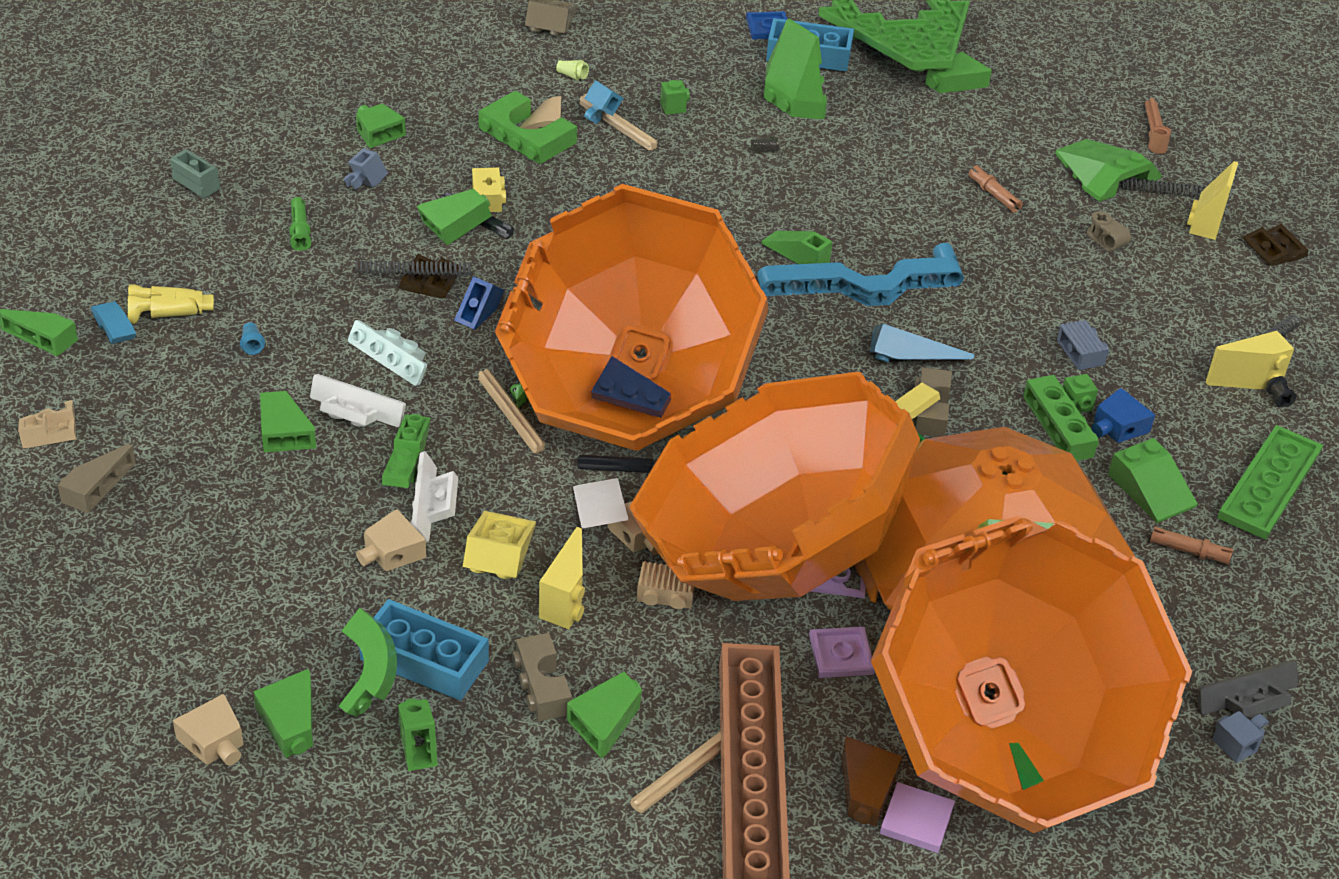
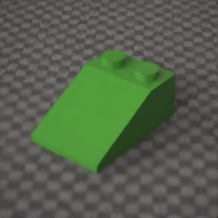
[1108,438,1197,523]

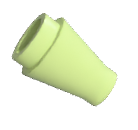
[556,60,589,81]

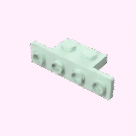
[348,320,427,386]

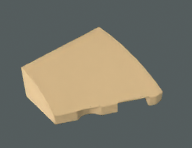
[520,96,561,129]
[18,400,76,448]

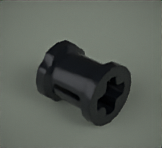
[1266,376,1297,408]

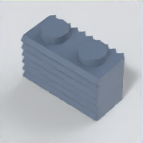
[1057,319,1109,370]

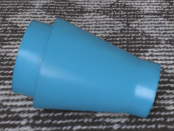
[240,322,265,355]

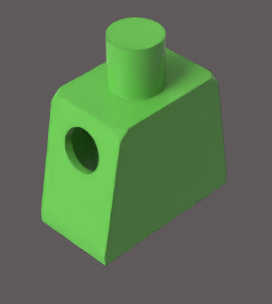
[356,104,406,148]
[398,698,438,771]

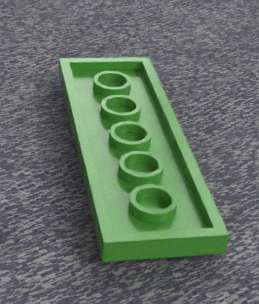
[1217,425,1323,540]

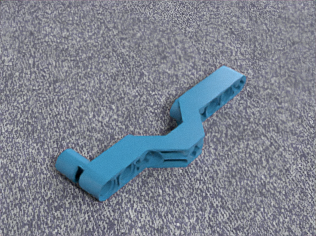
[757,243,964,306]

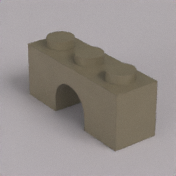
[912,367,952,437]
[512,633,572,722]

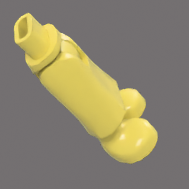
[128,284,214,324]

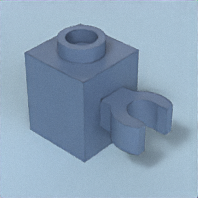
[343,148,388,190]
[1212,711,1269,763]

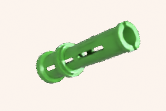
[289,197,312,251]

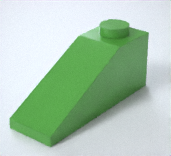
[0,309,78,356]

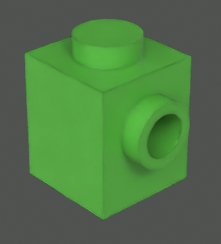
[660,80,690,114]
[1063,374,1098,413]

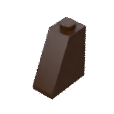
[842,736,903,826]

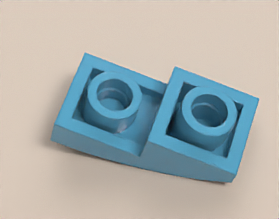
[91,301,136,344]

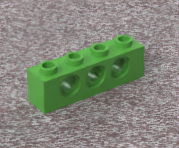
[1023,375,1098,461]

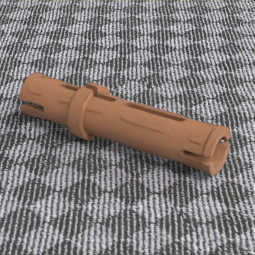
[969,165,1023,213]
[1150,527,1233,565]

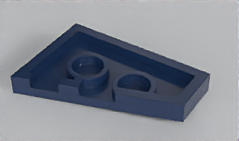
[591,356,671,418]

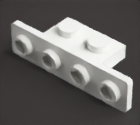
[310,374,406,427]
[410,451,458,542]

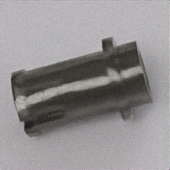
[751,136,779,154]

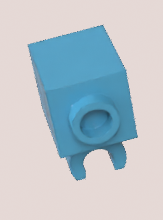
[584,80,624,123]

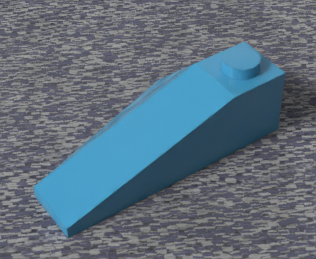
[870,324,975,363]

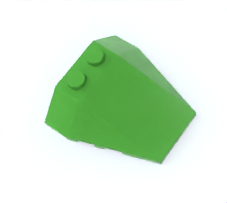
[764,18,827,119]
[1055,139,1162,202]

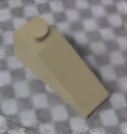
[58,444,136,513]

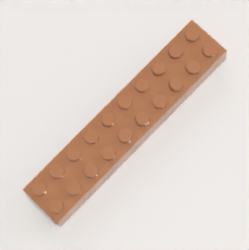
[719,643,790,879]

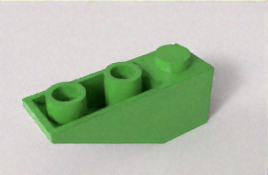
[762,231,833,264]

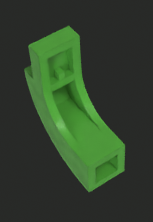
[339,608,397,717]

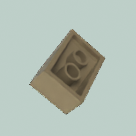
[525,0,578,36]

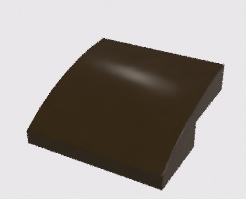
[1243,224,1308,266]
[399,254,462,298]

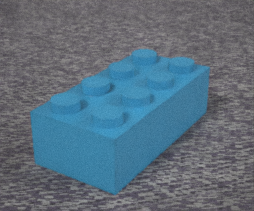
[766,18,854,71]
[359,599,489,701]

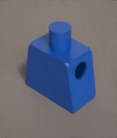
[1092,388,1155,443]

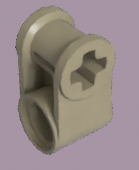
[1087,211,1131,252]

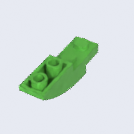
[382,414,430,488]

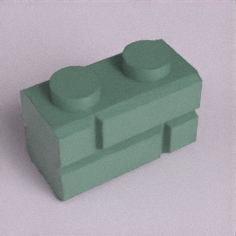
[170,149,220,198]

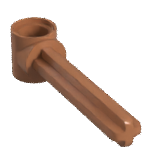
[1145,98,1171,154]

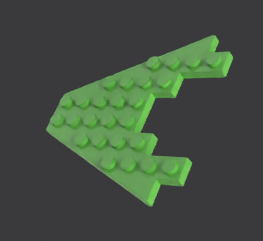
[818,0,970,71]

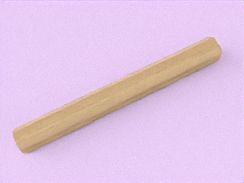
[580,94,658,151]
[478,369,545,454]
[630,732,721,813]

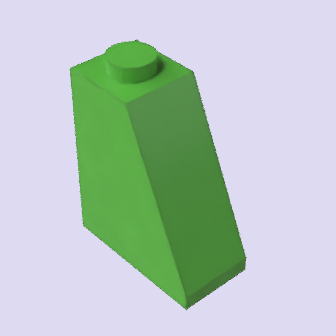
[925,52,992,93]
[417,189,492,245]
[260,391,316,452]
[254,669,313,758]
[567,672,642,758]

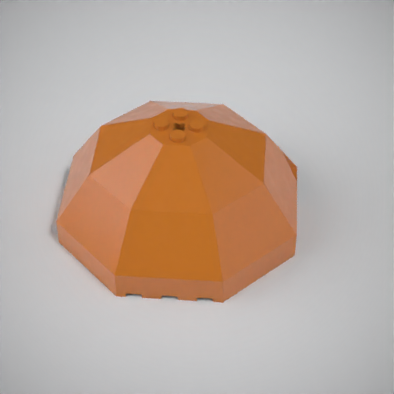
[495,184,769,451]
[629,372,920,601]
[854,427,1135,610]
[871,515,1192,833]

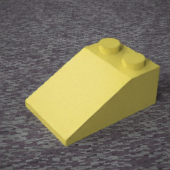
[1187,161,1238,240]
[1206,331,1294,389]
[463,511,536,579]
[539,527,585,629]

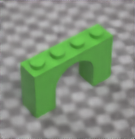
[479,90,577,164]

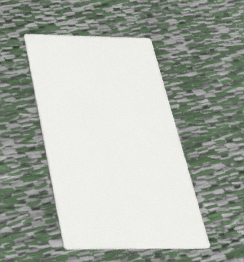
[573,478,629,528]

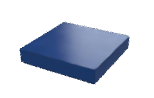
[746,11,787,40]

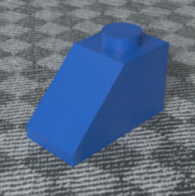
[454,276,505,329]

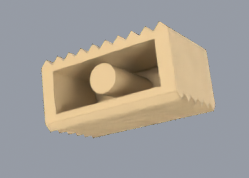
[637,561,695,609]

